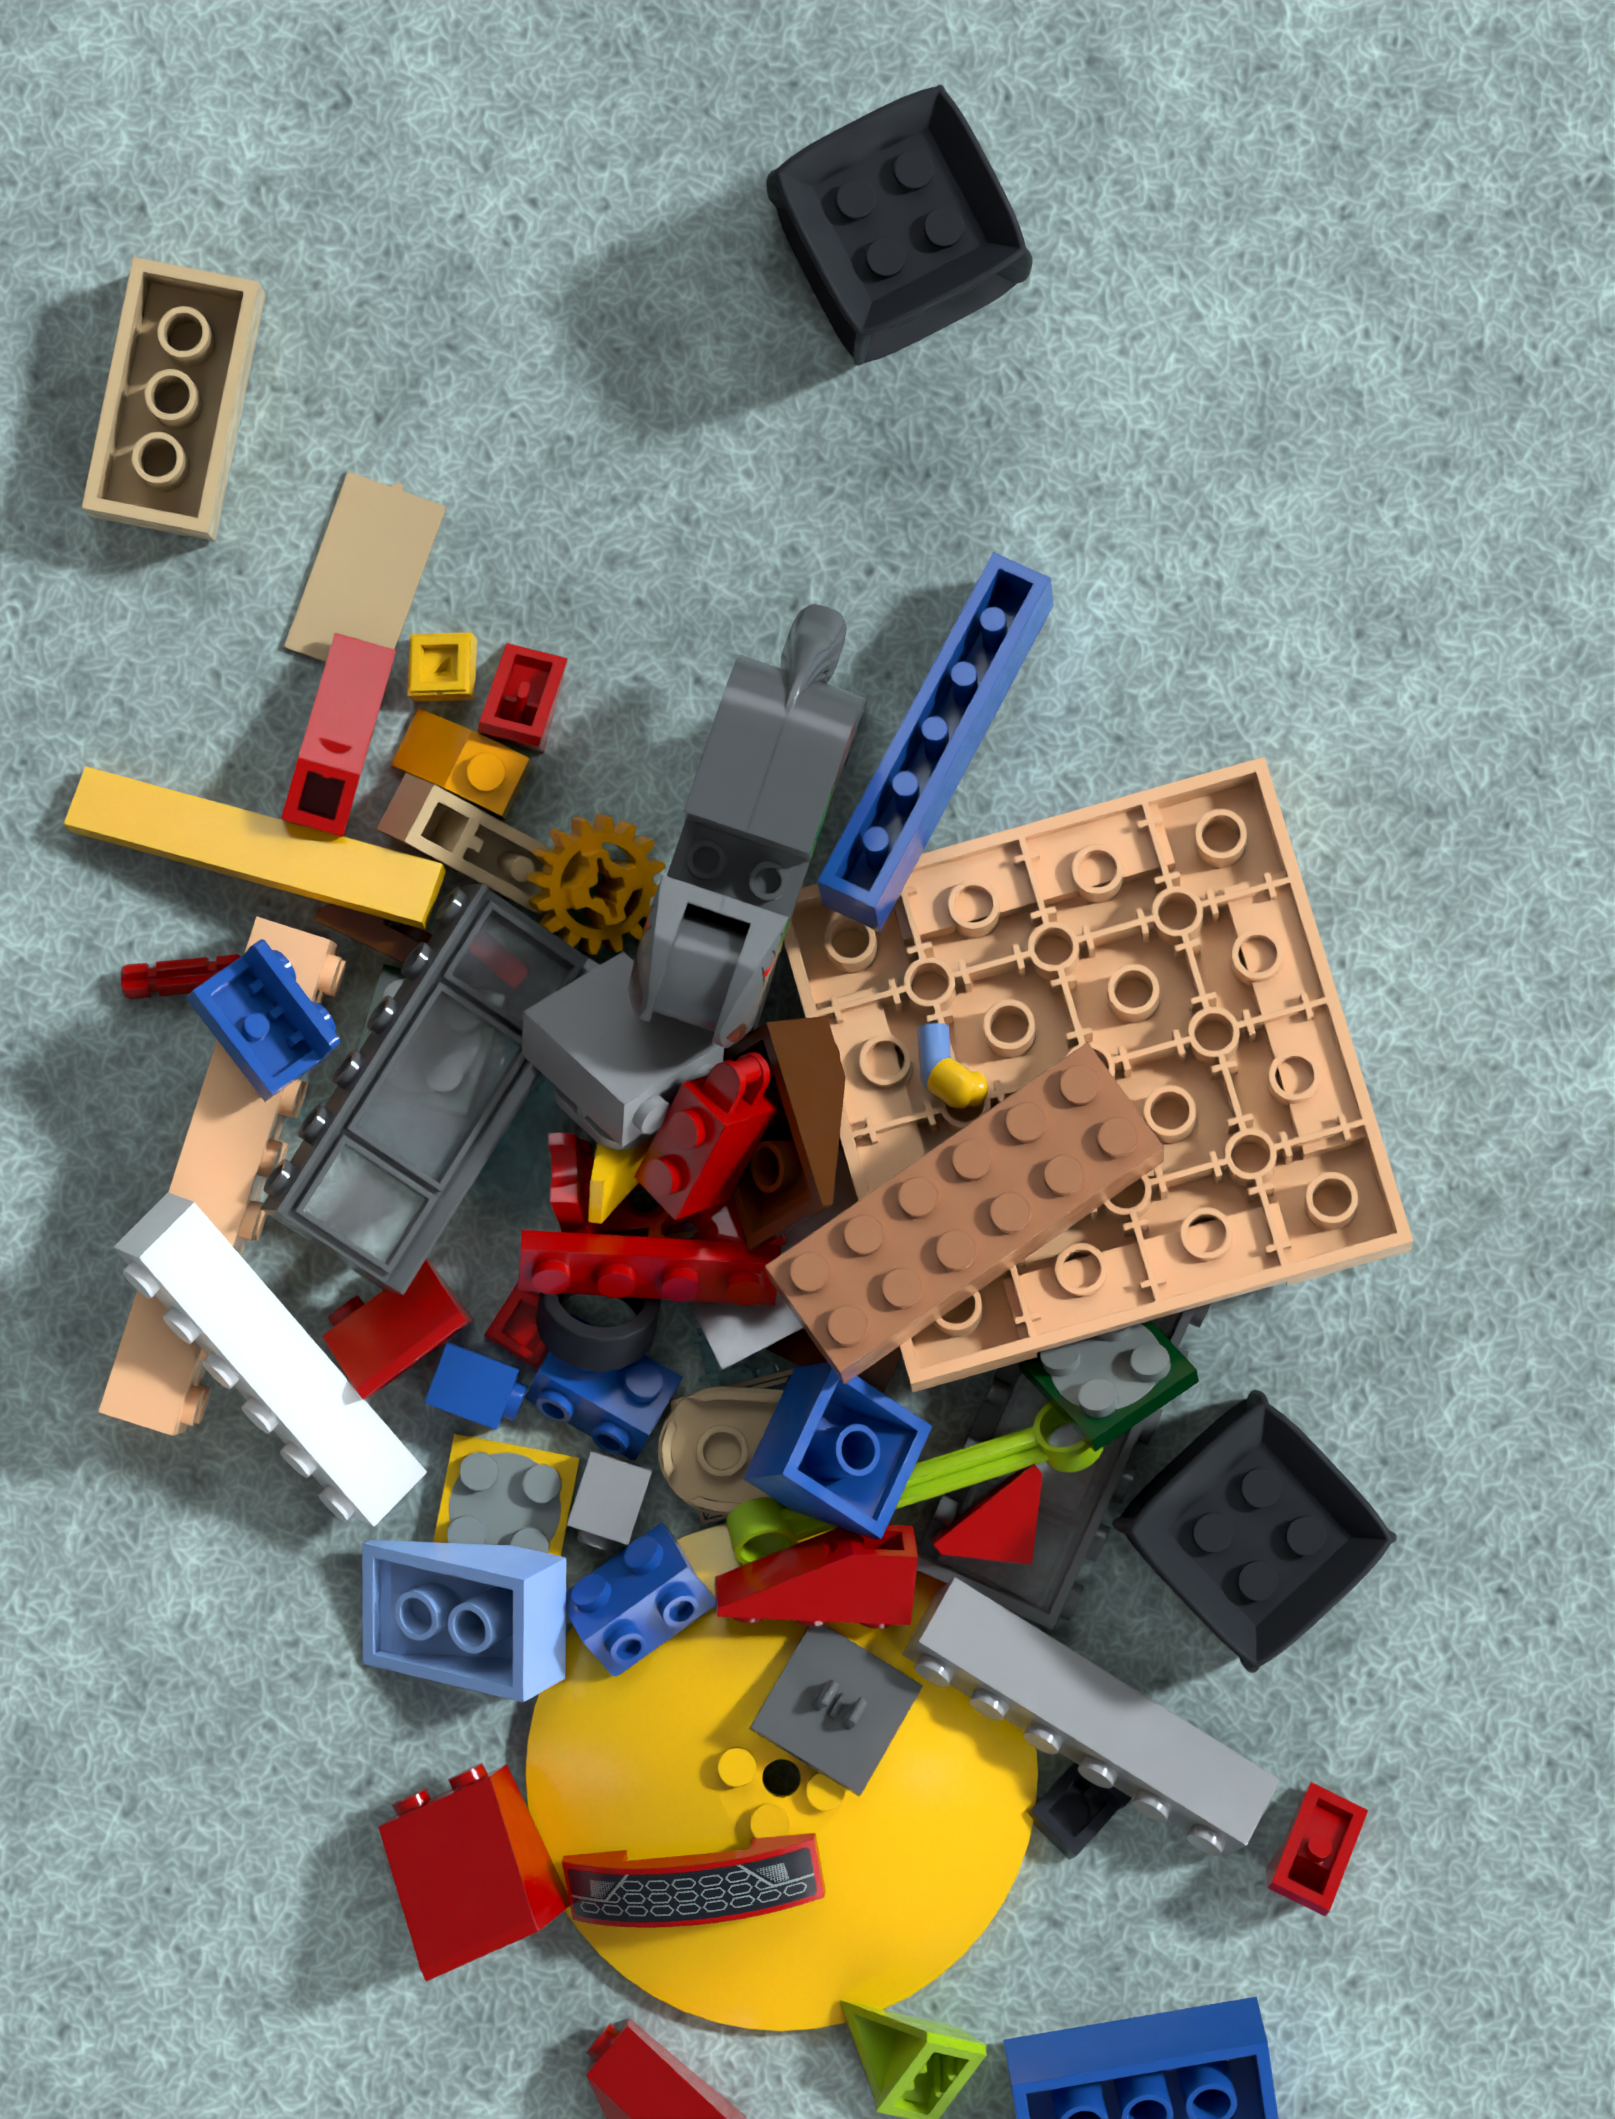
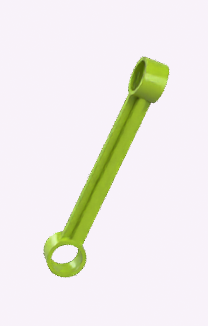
[726,1403,1103,1565]

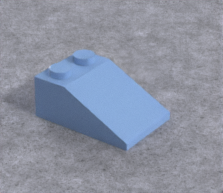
[362,1540,566,1702]

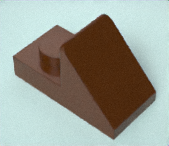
[314,904,432,964]

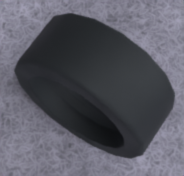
[535,1292,661,1372]

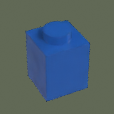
[424,1342,528,1430]

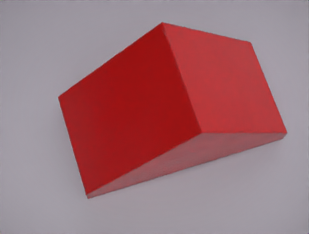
[477,643,568,754]
[931,1464,1042,1565]

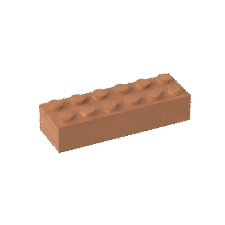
[765,1042,1164,1385]

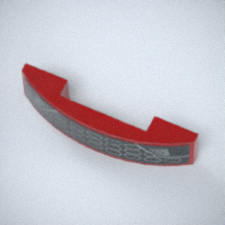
[562,1833,826,1928]

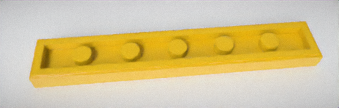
[64,766,446,930]

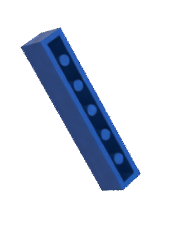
[817,552,1054,932]

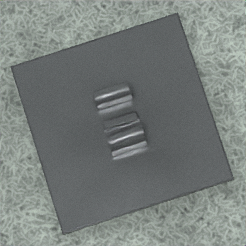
[749,1624,923,1797]

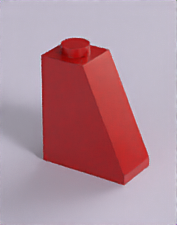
[585,2018,747,2119]

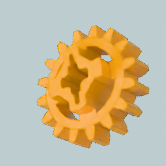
[526,814,666,955]

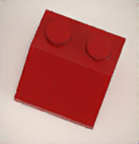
[322,1259,474,1400]

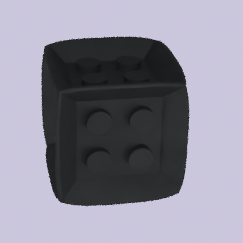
[766,85,1033,366]
[1112,1390,1397,1673]

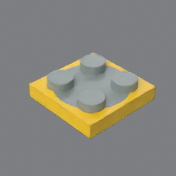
[433,1433,580,1556]

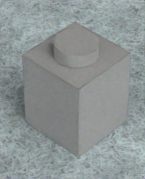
[567,1450,654,1552]

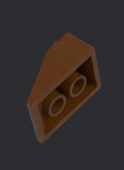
[723,1016,846,1250]

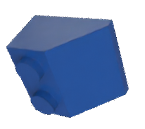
[743,1362,933,1540]

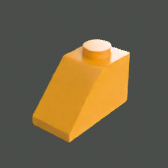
[391,708,533,820]

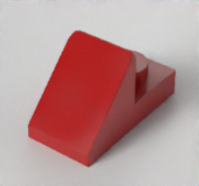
[1266,1782,1368,1917]

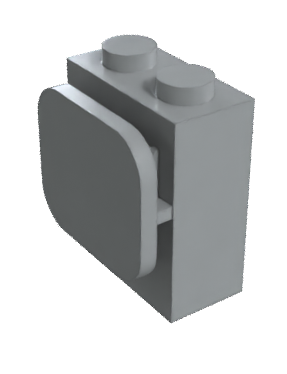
[522,952,724,1150]

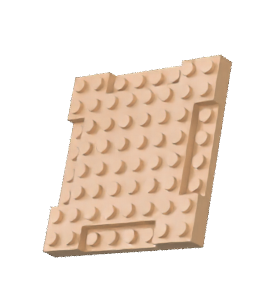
[784,756,1414,1392]

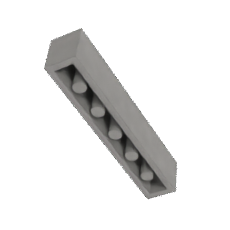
[902,1577,1281,1856]

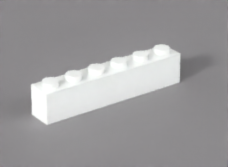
[113,1192,427,1527]

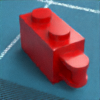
[634,1052,777,1220]

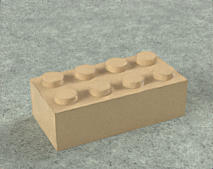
[82,257,266,542]

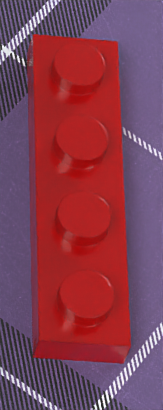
[518,1230,781,1306]

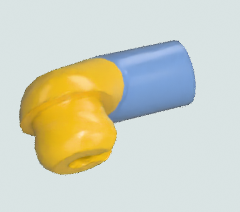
[917,1023,988,1109]

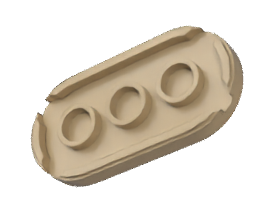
[658,1386,784,1516]

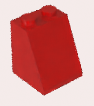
[378,1763,570,1982]

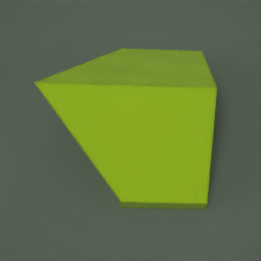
[840,2000,987,2119]

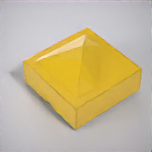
[407,632,477,702]

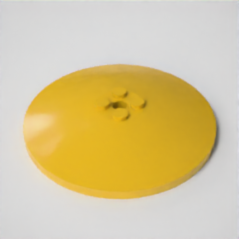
[525,1523,1038,2031]

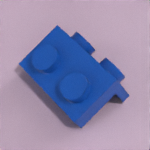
[186,939,341,1102]
[525,1313,683,1460]
[566,1522,716,1676]

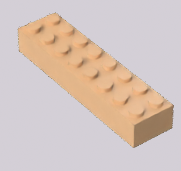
[98,916,347,1436]

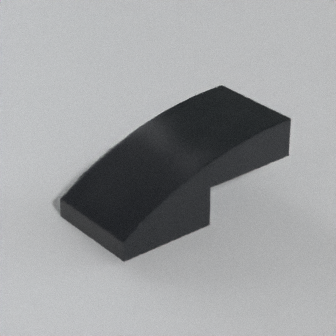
[1028,1762,1132,1860]

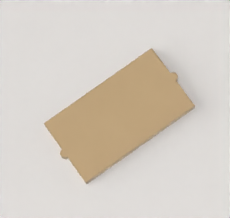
[284,471,447,662]

